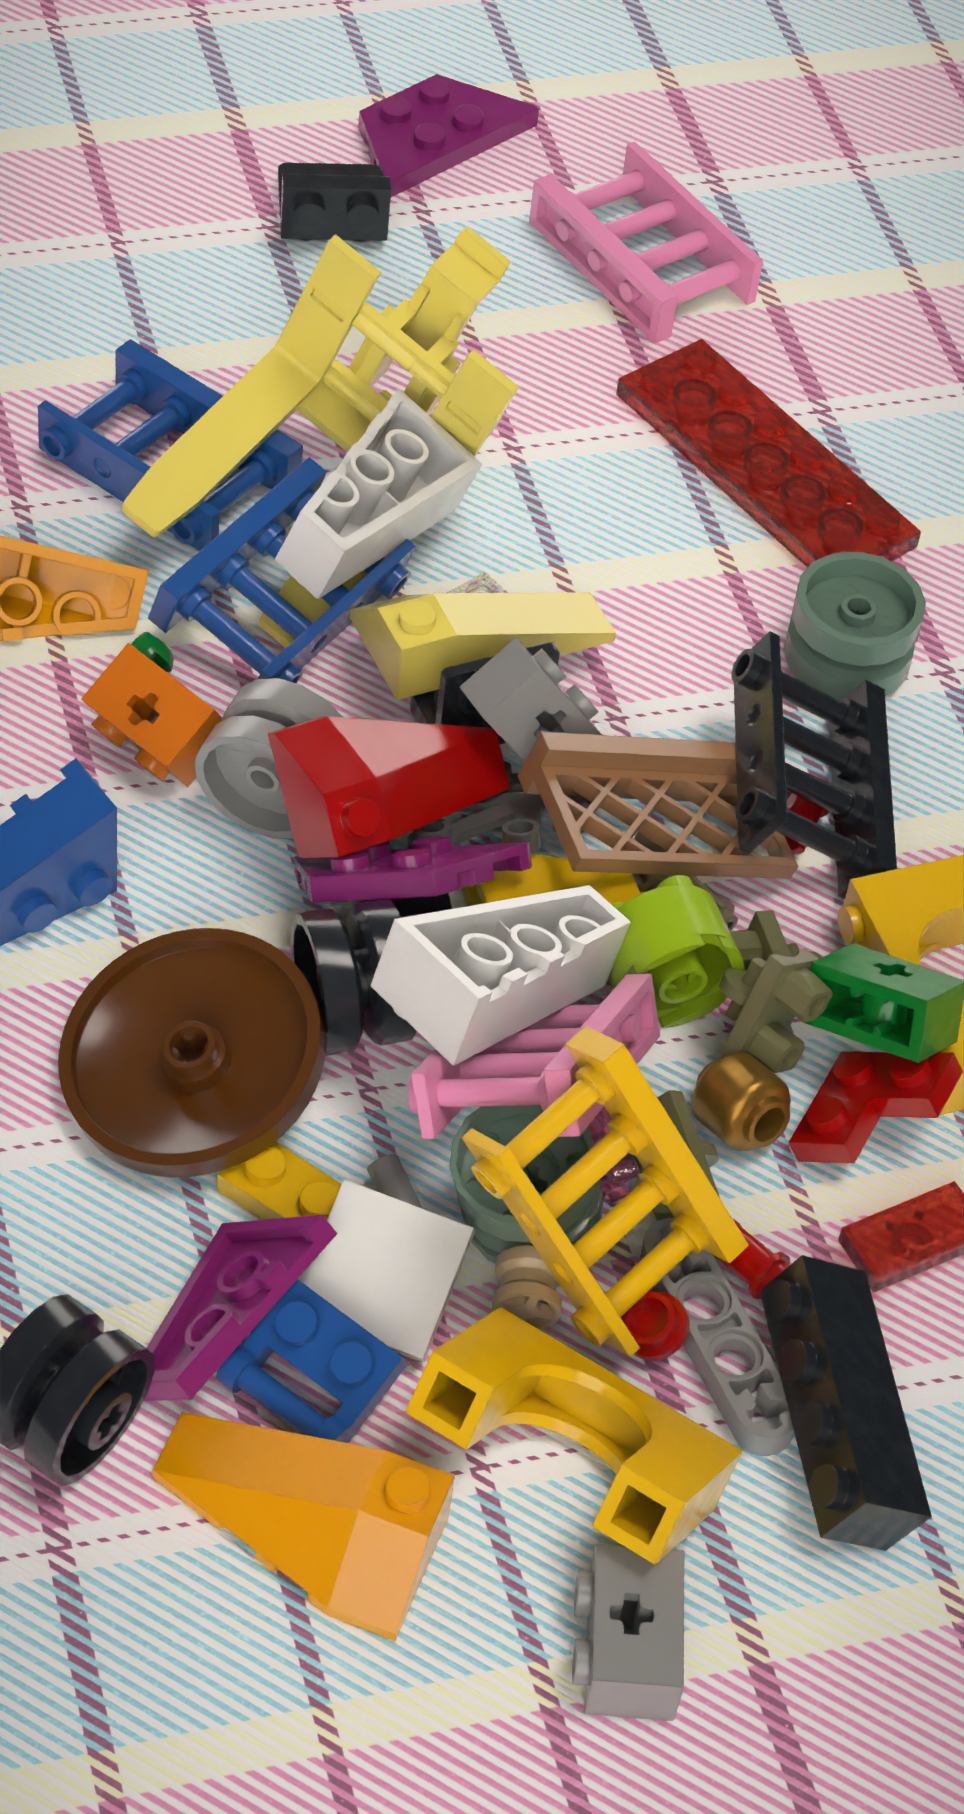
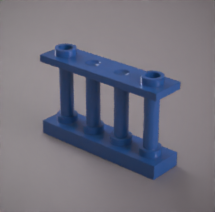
[38,339,303,551]
[148,457,416,684]

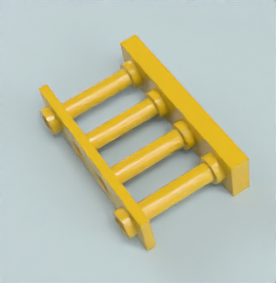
[461,1026,749,1357]

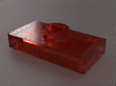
[838,1181,964,1293]

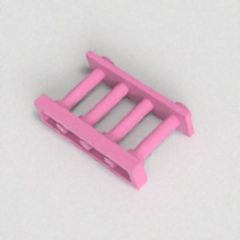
[529,141,763,344]
[408,974,661,1139]

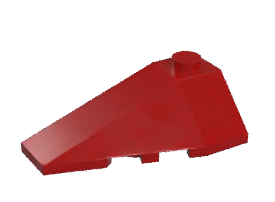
[268,716,510,858]

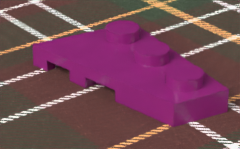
[144,1215,337,1401]

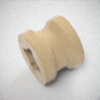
[492,1245,562,1329]

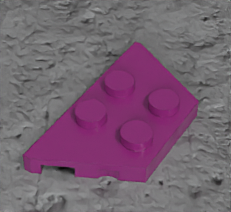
[358,74,539,197]
[294,837,532,903]

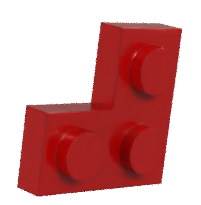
[788,1051,963,1164]

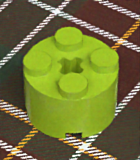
[608,875,745,1028]

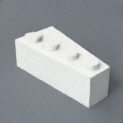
[275,388,483,599]
[370,885,631,1066]

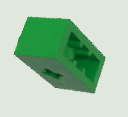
[804,943,964,1063]

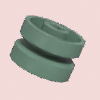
[783,552,926,700]

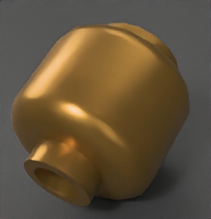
[692,1052,791,1151]

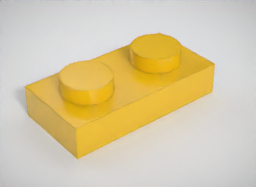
[217,1142,342,1220]

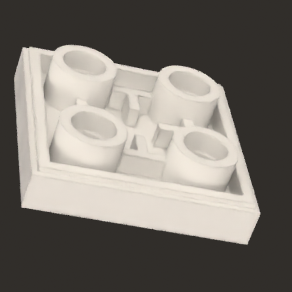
[302,1179,475,1362]

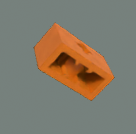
[81,643,222,788]

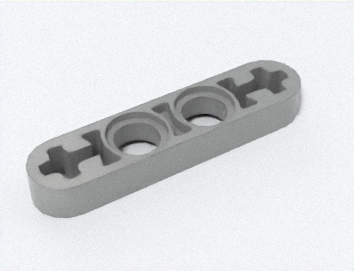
[639,1218,794,1456]

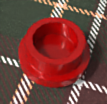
[621,1291,690,1361]

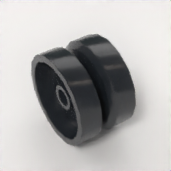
[291,899,417,1056]
[0,1294,155,1487]

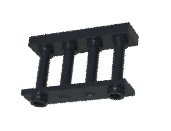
[731,631,897,899]

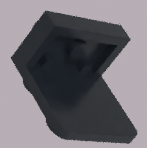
[277,162,391,242]

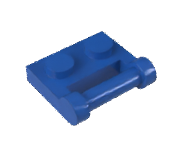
[216,1279,409,1443]

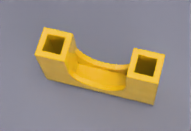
[838,854,964,1115]
[405,1307,743,1565]

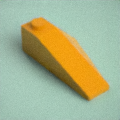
[0,535,149,641]
[152,1412,455,1641]

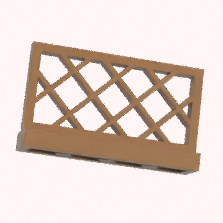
[518,732,799,879]

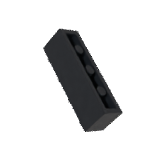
[759,1255,932,1551]

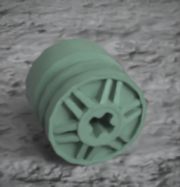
[449,1105,604,1264]

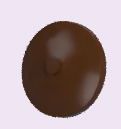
[58,928,326,1178]

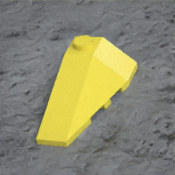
[350,592,616,700]

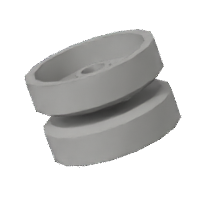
[194,678,343,839]

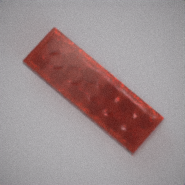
[616,339,921,568]

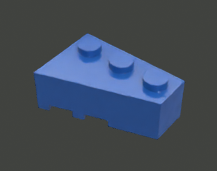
[0,758,117,946]

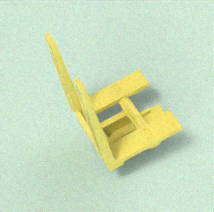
[121,227,519,648]

